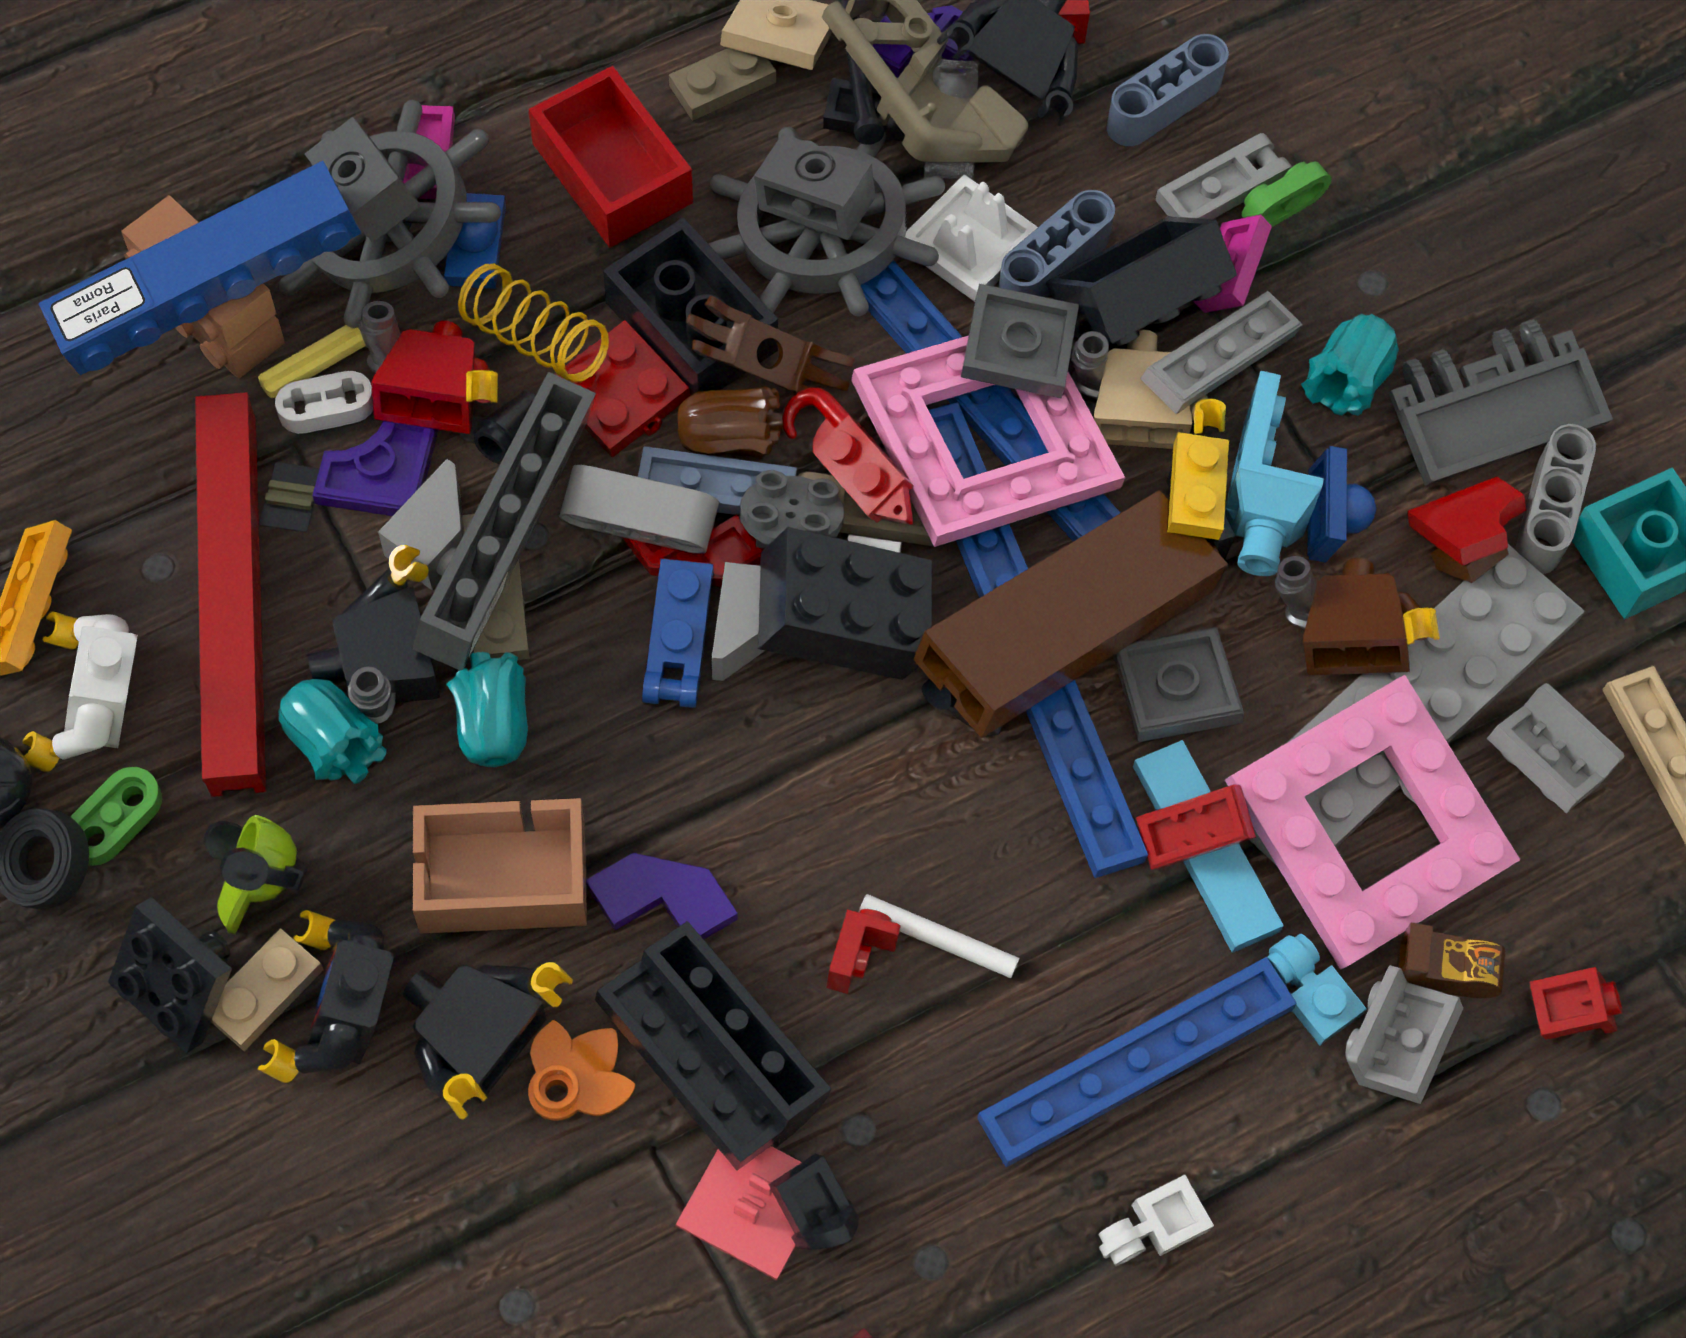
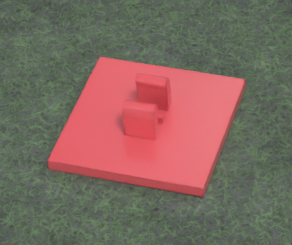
[676,1146,802,1281]

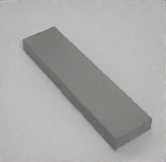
[1140,291,1302,414]

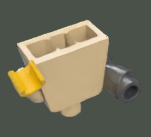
[1071,330,1226,449]

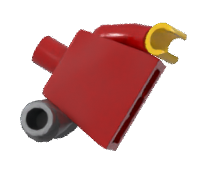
[358,301,499,434]

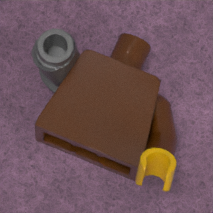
[1275,556,1440,675]

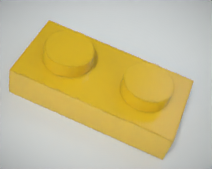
[1167,432,1229,540]

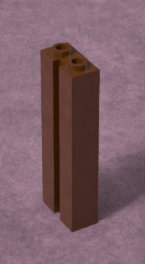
[913,490,1228,738]

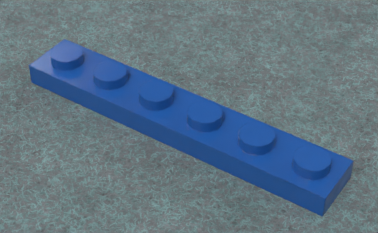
[977,957,1297,1168]

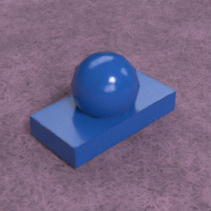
[444,193,506,289]
[1307,446,1377,563]

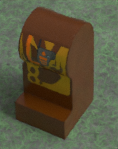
[1397,922,1505,999]

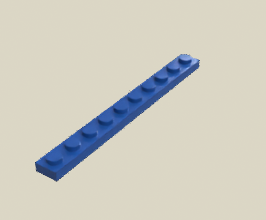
[929,402,1148,878]

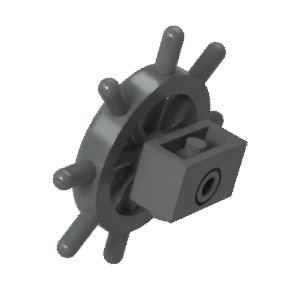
[278,100,501,328]
[708,127,945,317]

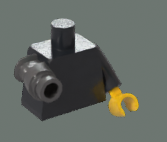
[307,545,440,724]

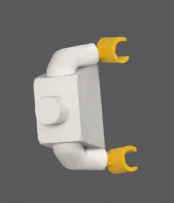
[23,612,138,772]

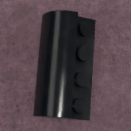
[595,921,831,1171]

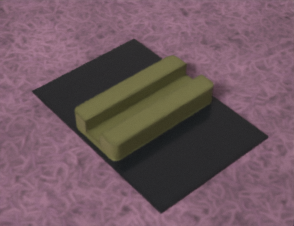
[259,462,320,532]

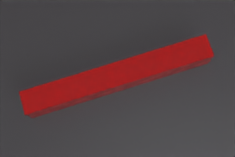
[195,392,266,797]

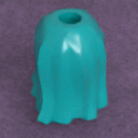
[1301,314,1399,416]
[446,652,528,767]
[278,679,387,784]

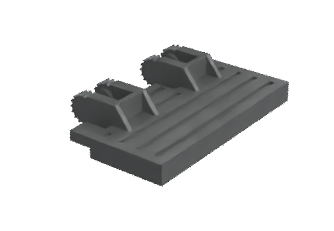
[1388,319,1613,486]

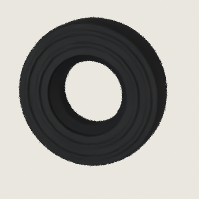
[0,808,89,909]

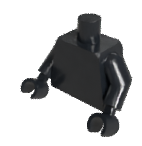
[937,0,1078,126]

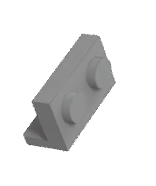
[1487,683,1624,813]
[1345,965,1463,1104]

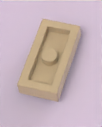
[211,928,324,1052]

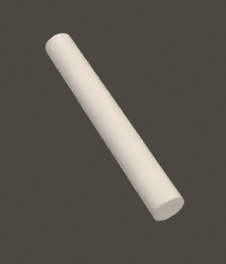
[859,894,1020,978]

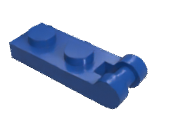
[642,559,714,708]

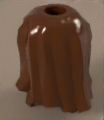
[678,386,783,459]

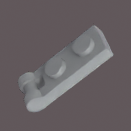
[1155,133,1292,219]

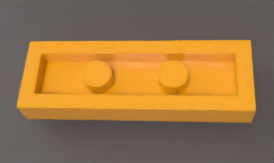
[0,520,72,676]

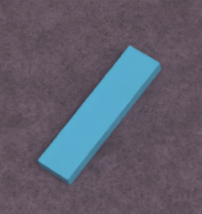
[1133,740,1284,953]

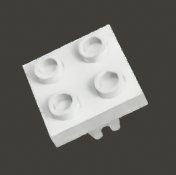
[905,174,1038,302]

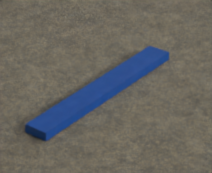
[861,260,1120,541]

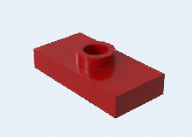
[1136,784,1256,870]

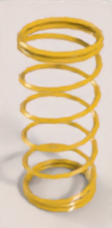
[458,263,609,383]

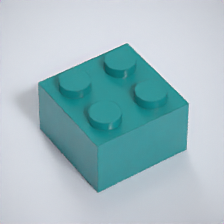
[1572,467,1686,620]

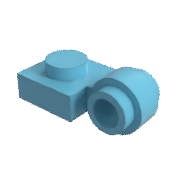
[1267,934,1367,1046]

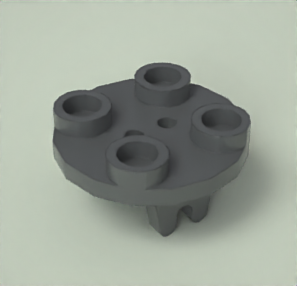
[740,470,844,549]

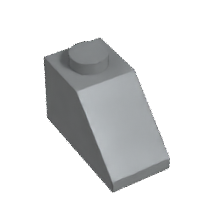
[378,459,464,590]
[712,562,765,681]

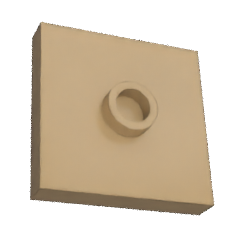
[720,0,832,70]

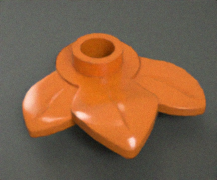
[528,1020,635,1121]

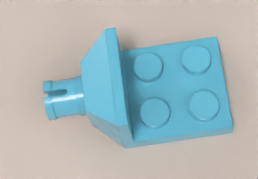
[1225,371,1324,576]

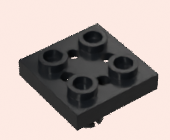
[108,897,232,1054]

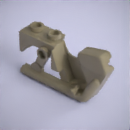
[822,0,1029,162]

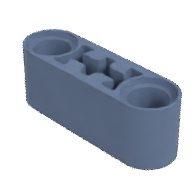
[1106,34,1229,146]
[998,190,1115,298]

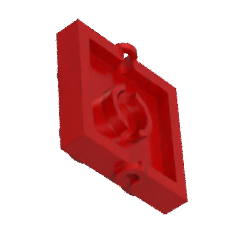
[555,320,691,458]

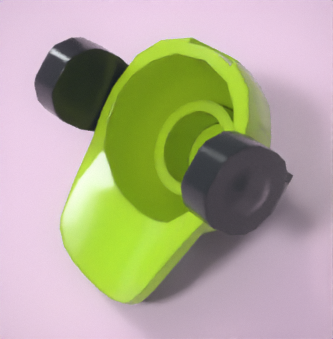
[203,815,308,935]

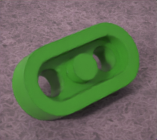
[1242,161,1332,227]
[71,767,162,866]

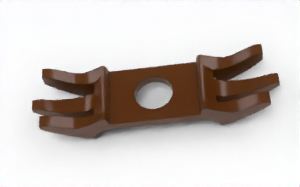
[686,296,855,403]

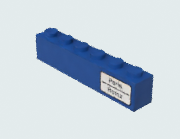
[38,161,362,375]

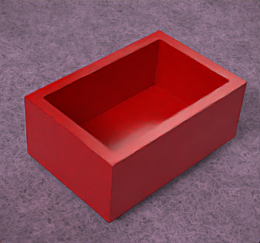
[528,65,693,248]

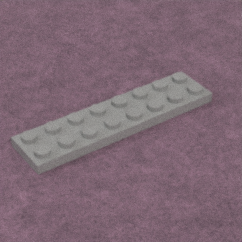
[1250,544,1585,866]

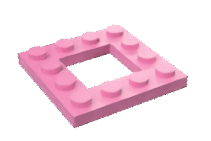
[851,336,1125,547]
[1225,674,1520,969]

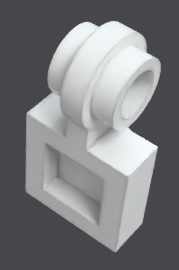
[1098,1175,1214,1266]

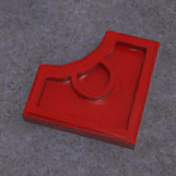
[1407,477,1526,566]

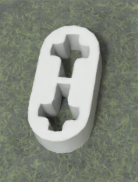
[275,371,373,434]

